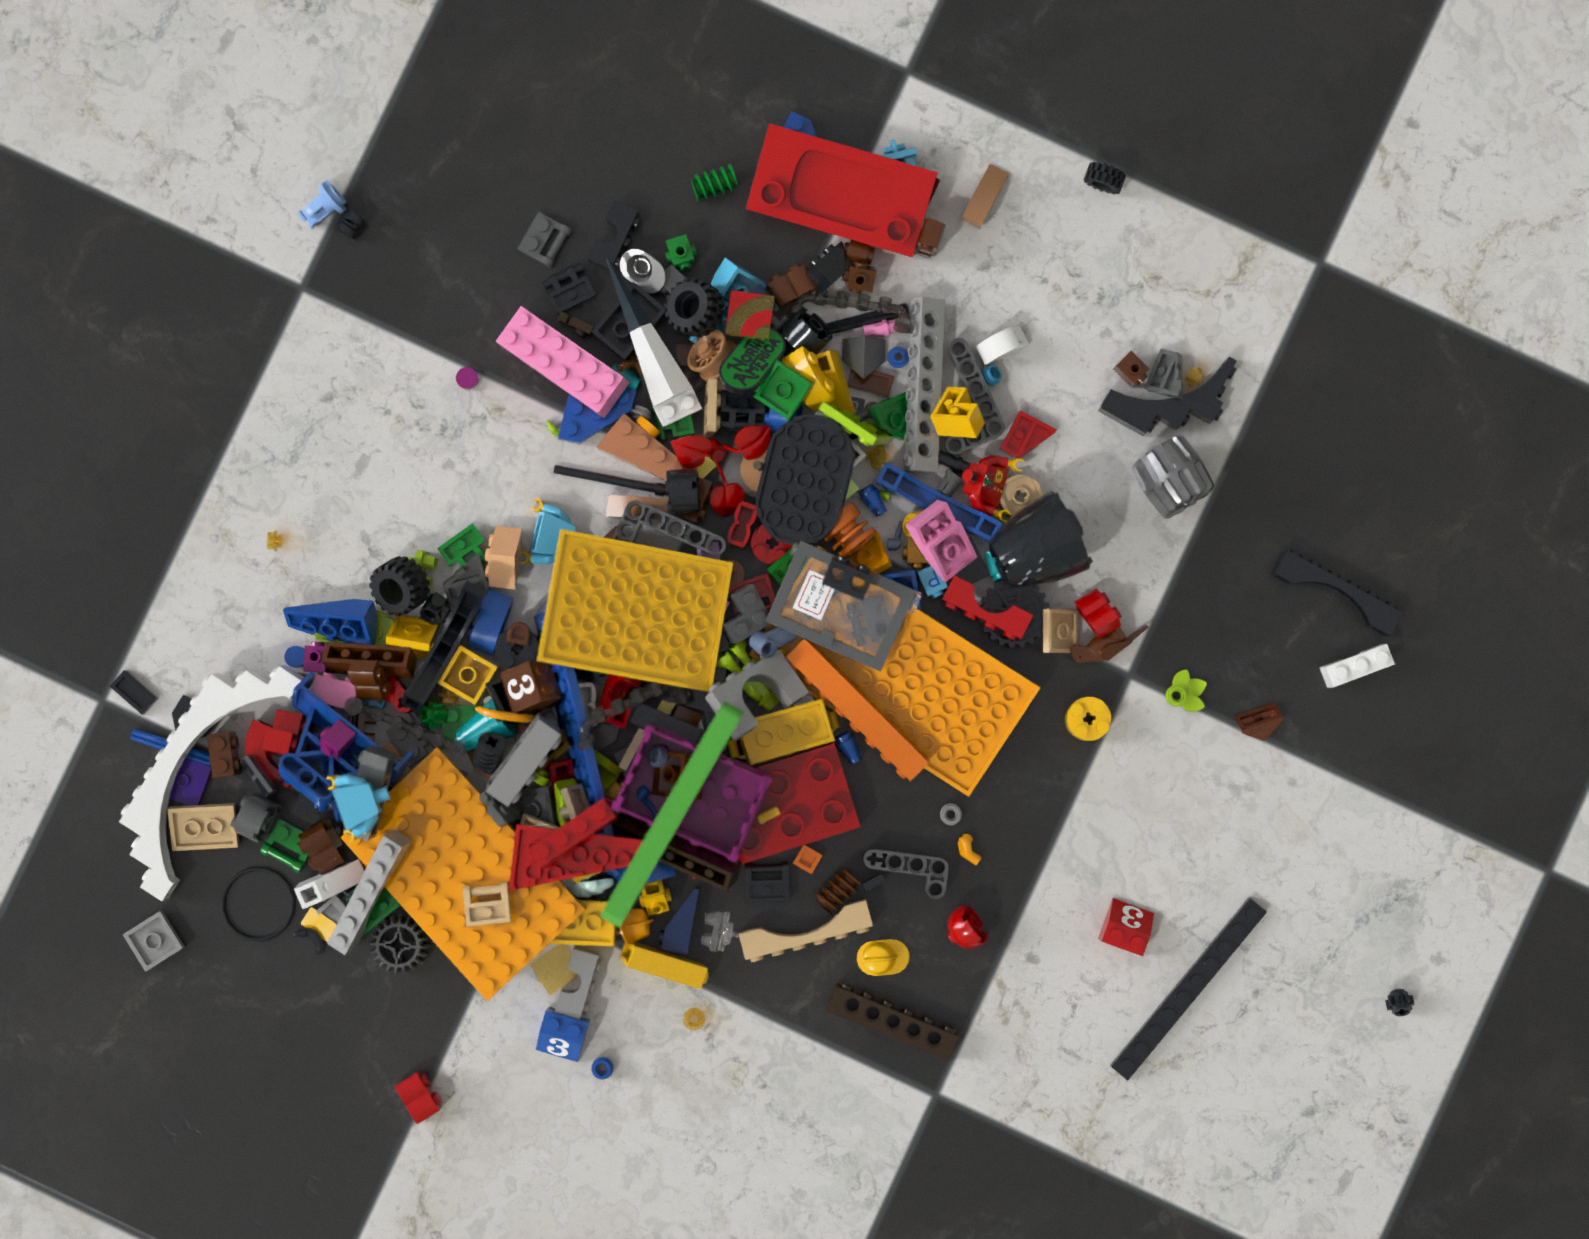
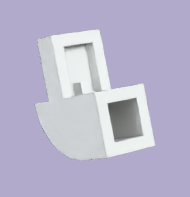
[976,325,1029,365]

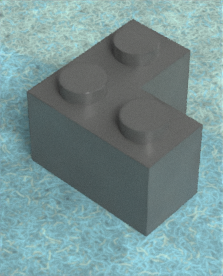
[722,584,770,644]

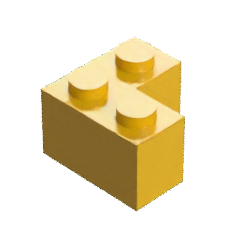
[930,387,985,438]

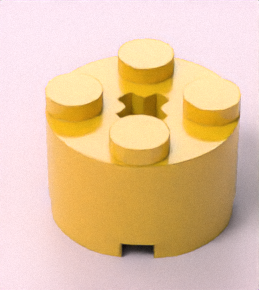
[1065,697,1111,741]

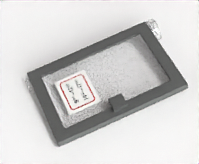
[765,540,922,672]

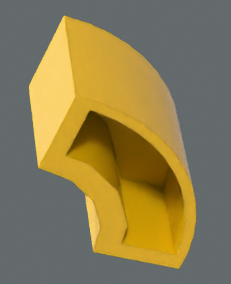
[782,346,835,412]

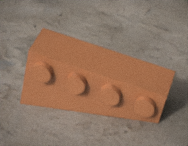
[596,414,689,482]

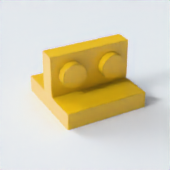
[386,615,440,659]

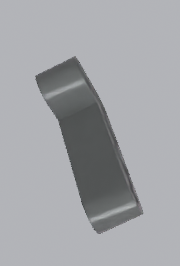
[863,848,949,899]

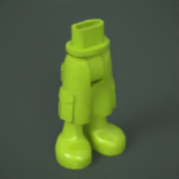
[716,639,780,711]

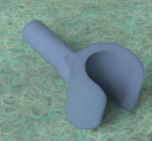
[887,521,903,551]

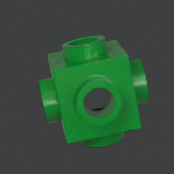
[665,234,697,271]

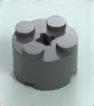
[231,793,281,844]

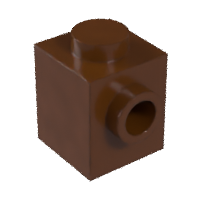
[1113,351,1149,387]

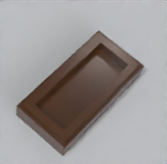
[847,369,894,398]

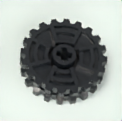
[979,580,1050,648]

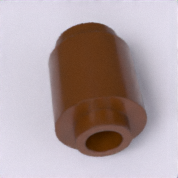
[844,240,875,265]

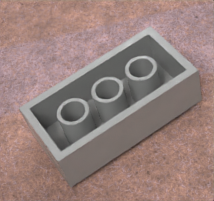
[486,712,562,807]

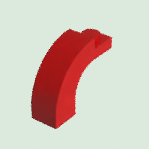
[245,719,292,788]

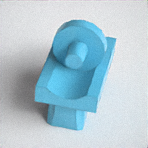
[883,139,917,166]

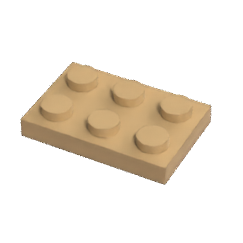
[168,803,240,851]

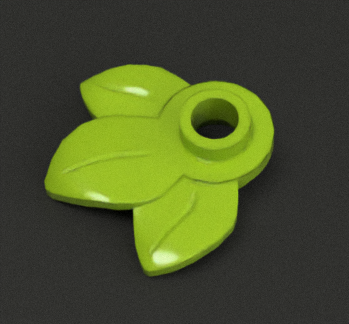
[1165,669,1207,712]

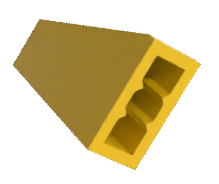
[619,942,709,989]

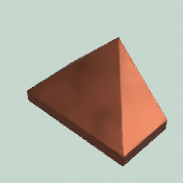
[1234,702,1284,741]

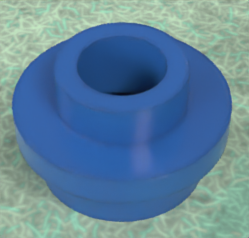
[887,347,909,368]
[591,1057,614,1079]

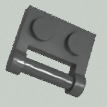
[518,211,573,268]

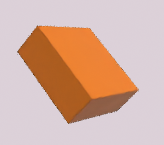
[793,845,823,874]

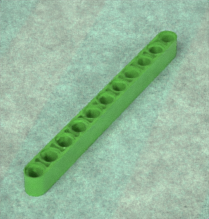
[600,701,744,928]

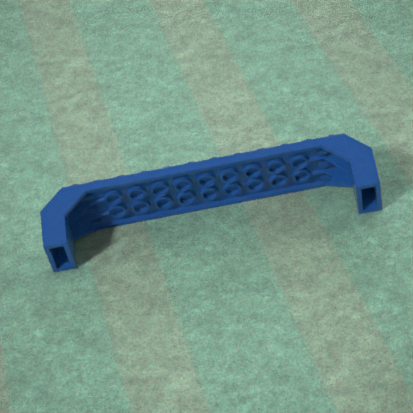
[534,598,676,884]

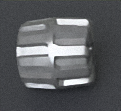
[1132,436,1215,519]

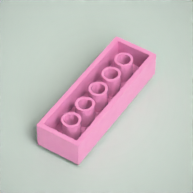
[496,306,629,418]

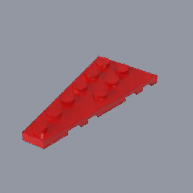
[509,824,643,891]

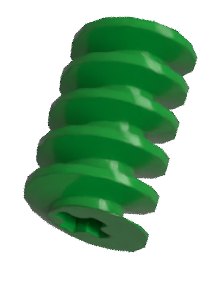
[690,164,738,202]

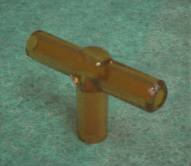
[617,355,644,379]

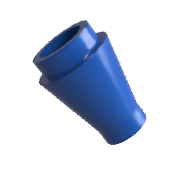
[858,483,887,517]
[835,731,862,765]

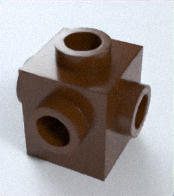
[842,261,877,294]

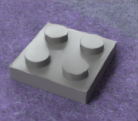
[123,910,185,972]

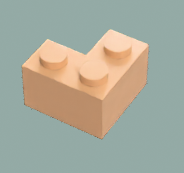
[485,526,522,589]

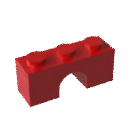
[593,674,641,729]

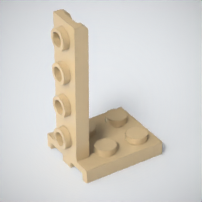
[703,379,760,437]

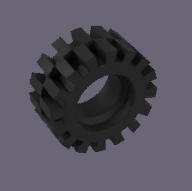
[1083,162,1126,194]

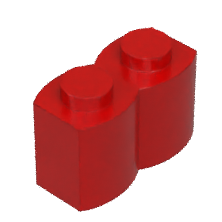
[728,501,757,549]
[1074,588,1122,639]
[395,1071,442,1124]

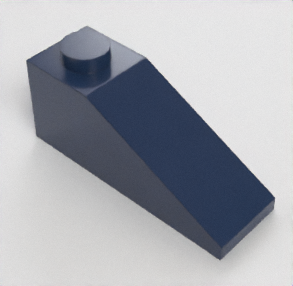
[658,887,700,954]

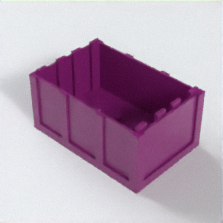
[610,723,773,863]

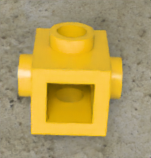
[639,879,672,916]

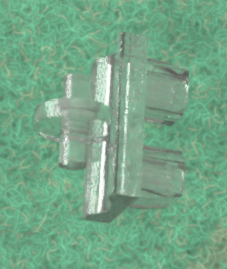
[701,911,738,952]

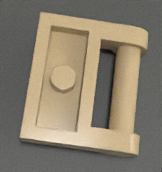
[463,881,512,927]

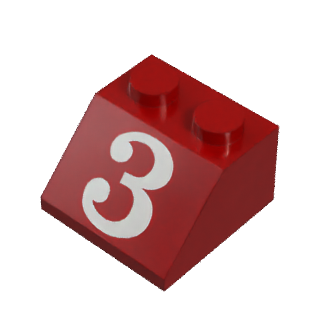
[1098,898,1154,957]

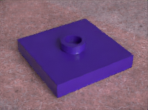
[169,758,212,806]

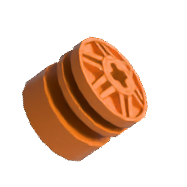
[824,502,875,557]

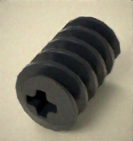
[472,732,506,775]

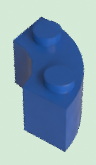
[467,589,514,656]

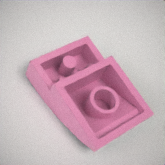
[905,500,977,582]

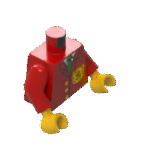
[962,455,1025,523]

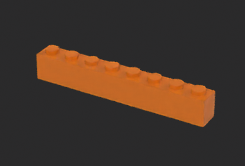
[786,639,930,781]

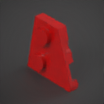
[999,411,1057,458]

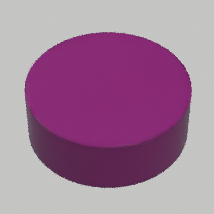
[456,367,478,390]

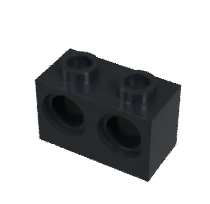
[822,555,874,601]

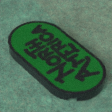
[719,327,786,394]

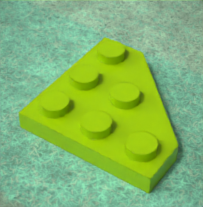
[819,402,893,446]

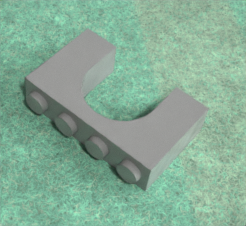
[705,649,809,741]

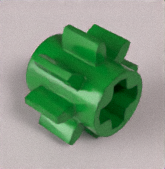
[420,701,447,729]

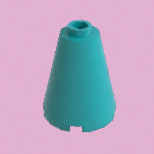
[455,699,518,751]

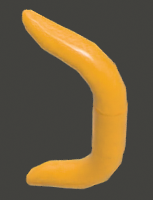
[475,707,536,723]

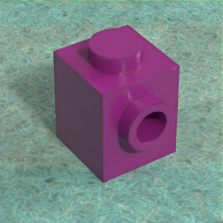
[303,642,329,673]
[320,720,356,760]

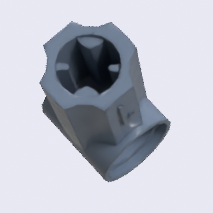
[749,627,796,658]

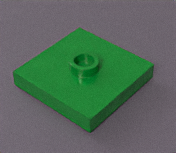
[754,360,814,421]

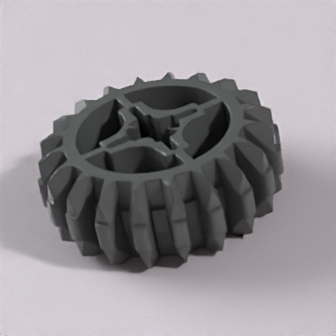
[369,914,430,975]

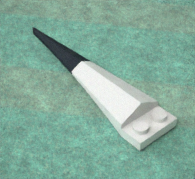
[607,258,702,428]

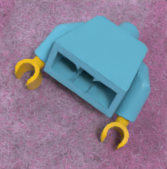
[519,498,576,565]
[326,775,391,843]

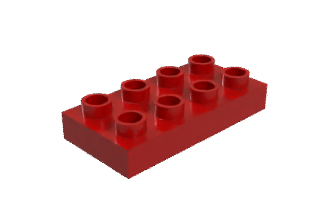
[692,743,860,880]

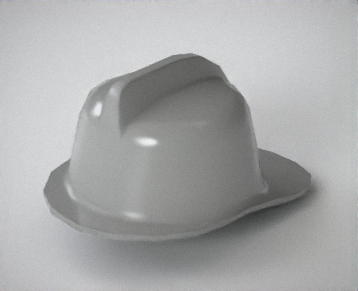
[620,249,666,293]

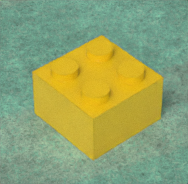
[438,645,501,705]

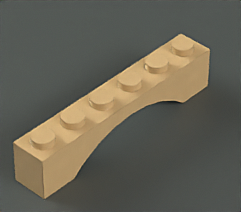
[739,899,873,962]

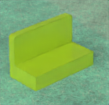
[593,749,623,791]

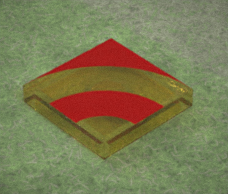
[725,290,775,340]

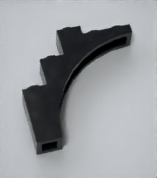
[1098,356,1237,436]
[401,580,487,713]

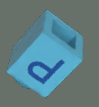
[917,566,948,599]

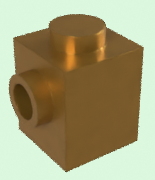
[902,537,929,568]

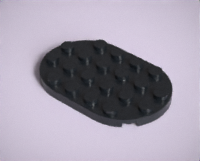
[756,414,854,546]

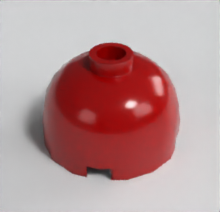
[947,904,989,949]

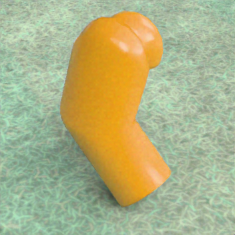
[958,834,982,866]

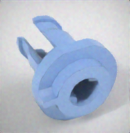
[298,180,346,229]

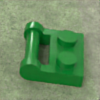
[260,818,309,873]

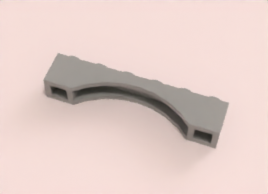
[327,829,413,955]

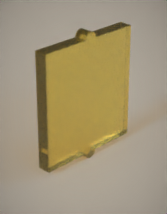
[530,944,579,995]

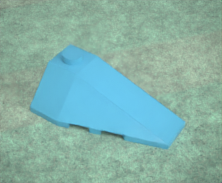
[689,258,767,343]

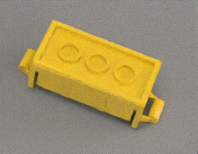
[727,698,840,767]
[550,899,621,946]

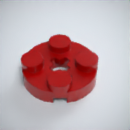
[750,524,794,564]

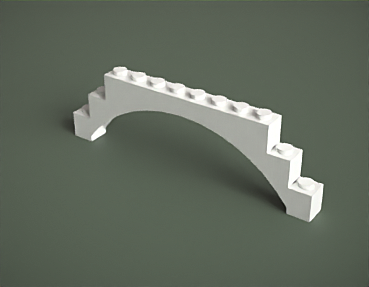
[119,665,304,901]

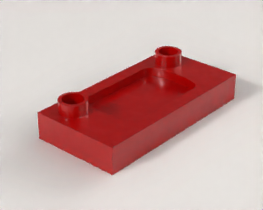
[746,123,938,258]

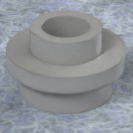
[630,405,651,421]
[940,803,962,825]

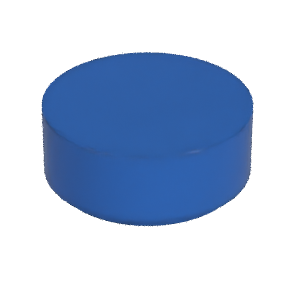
[284,646,304,668]

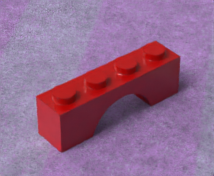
[942,575,1033,641]
[528,798,618,870]

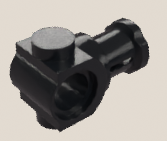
[419,592,452,625]

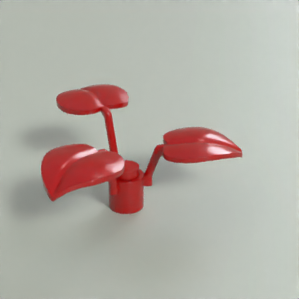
[671,424,771,517]

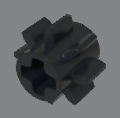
[1385,989,1415,1016]

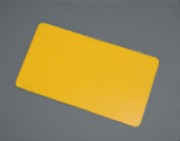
[301,907,337,942]

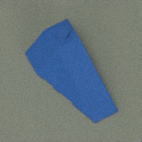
[283,599,378,645]

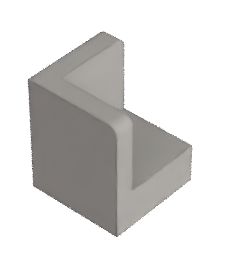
[316,893,348,924]

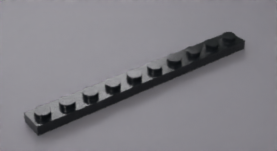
[1110,897,1267,1081]

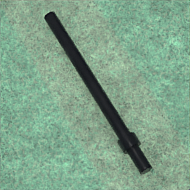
[554,465,666,497]

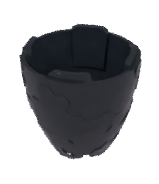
[988,491,1093,587]

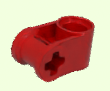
[386,677,414,714]

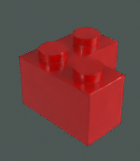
[262,709,307,757]

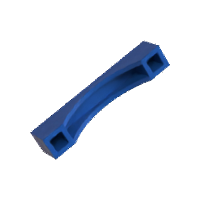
[875,462,1002,543]

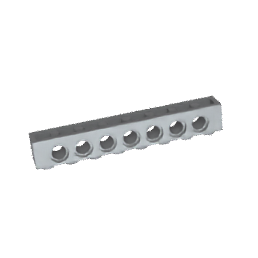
[903,296,945,474]

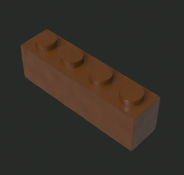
[322,642,417,679]

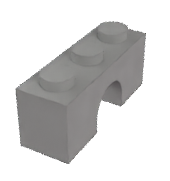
[554,946,602,1020]

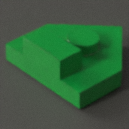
[869,392,908,441]

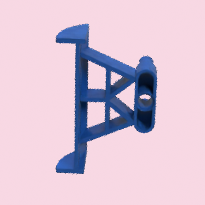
[279,671,414,812]

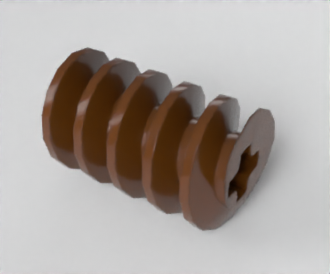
[815,868,863,916]

